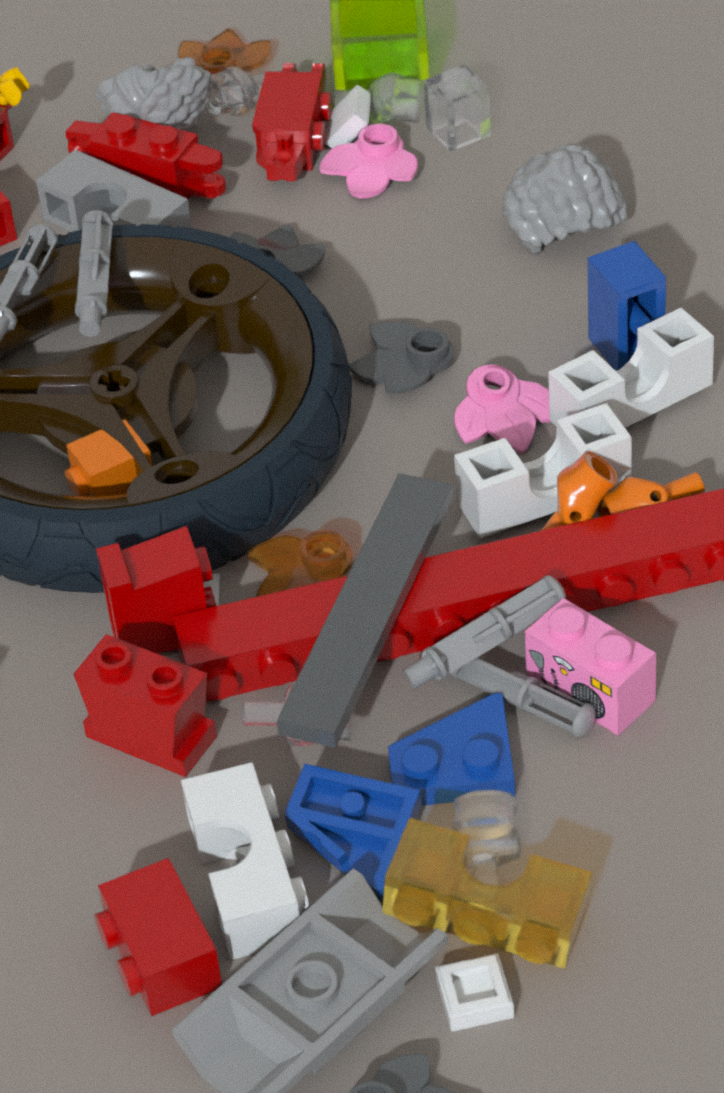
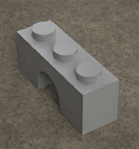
[36,150,192,232]

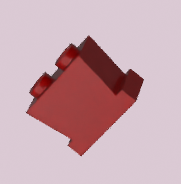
[96,526,216,653]
[73,634,217,777]

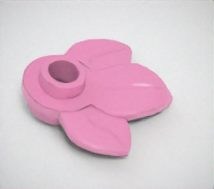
[320,124,418,199]
[454,364,551,454]

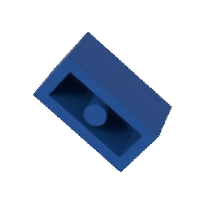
[587,241,666,371]

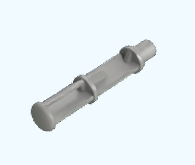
[75,210,113,337]
[0,224,58,343]
[402,575,566,690]
[438,640,596,737]

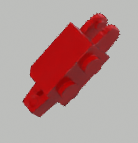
[252,63,332,182]
[65,112,227,199]

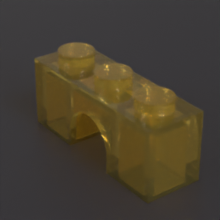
[382,818,593,969]

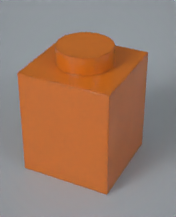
[65,419,153,497]

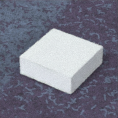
[325,85,371,149]
[435,953,514,1032]

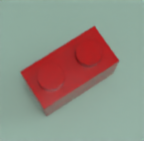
[94,858,222,1017]

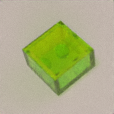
[329,0,430,92]

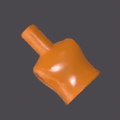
[541,451,618,531]
[597,472,705,517]

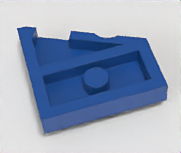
[388,693,515,805]
[284,764,422,903]

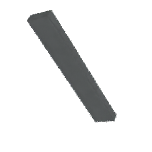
[277,473,453,748]

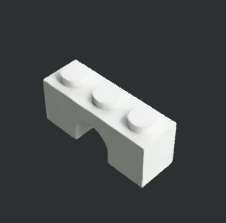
[548,307,714,428]
[454,403,632,538]
[181,762,309,961]

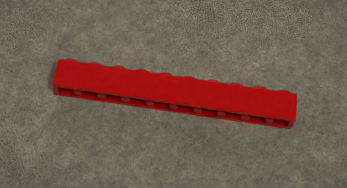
[172,488,724,702]

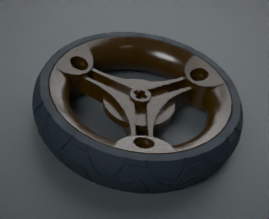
[0,224,352,593]

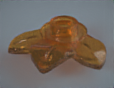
[178,28,271,88]
[247,530,353,597]

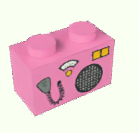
[525,598,656,736]

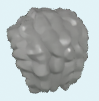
[95,56,212,132]
[502,144,628,254]

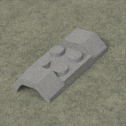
[172,868,448,1093]

